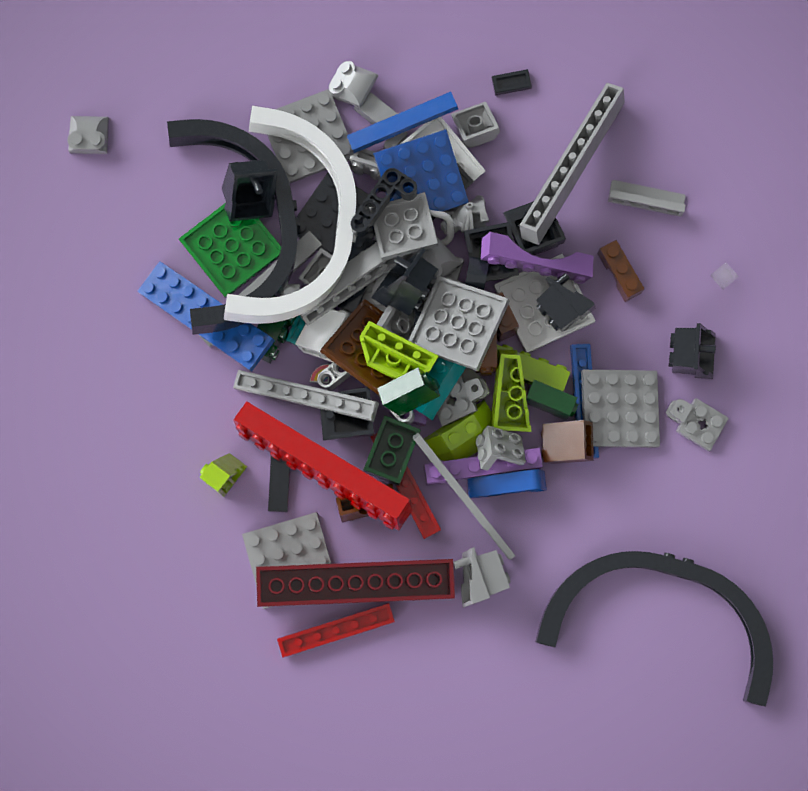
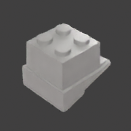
[453,547,511,607]

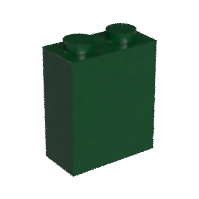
[377,368,440,416]
[526,380,579,420]

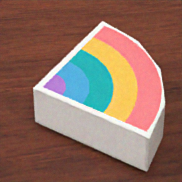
[310,364,330,384]

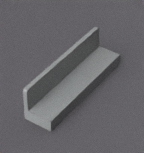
[608,180,686,217]

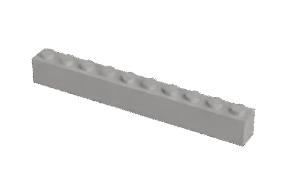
[519,83,625,245]

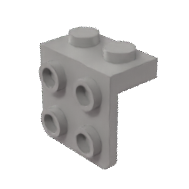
[349,149,381,181]
[476,425,526,471]

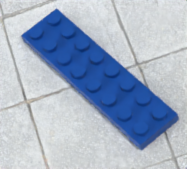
[137,261,275,372]

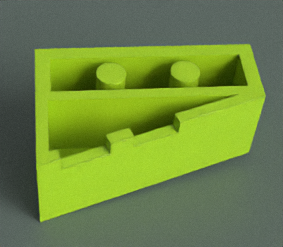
[199,453,247,497]

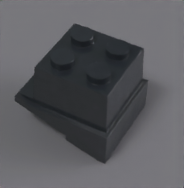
[222,160,278,221]
[503,201,566,256]
[464,222,519,282]
[371,248,438,316]
[536,273,596,332]
[668,323,716,379]
[320,387,374,441]

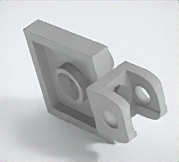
[437,375,490,426]
[666,398,728,451]

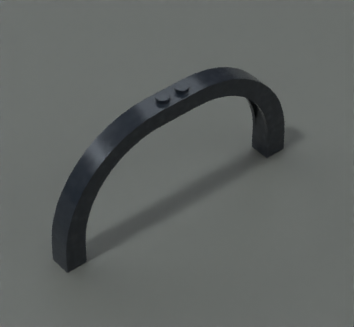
[167,119,300,335]
[535,551,773,707]

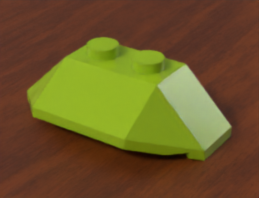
[360,321,438,379]
[424,400,492,461]

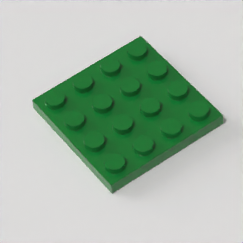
[179,203,281,298]

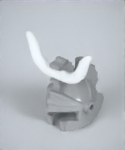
[430,195,489,246]

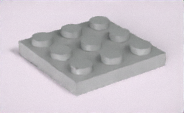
[369,192,439,261]

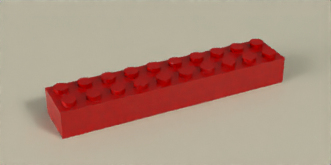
[233,401,412,531]

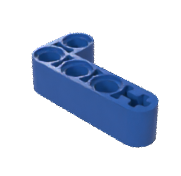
[467,469,547,499]

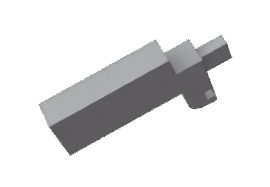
[354,92,408,150]

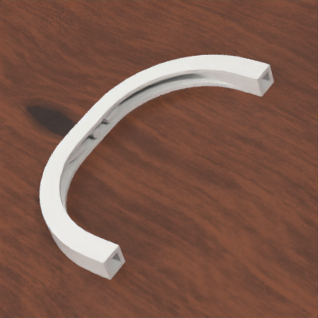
[224,106,356,324]

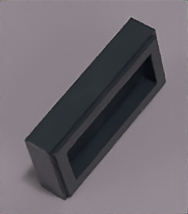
[491,69,532,96]

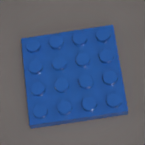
[373,129,469,211]

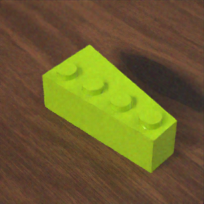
[491,349,532,432]

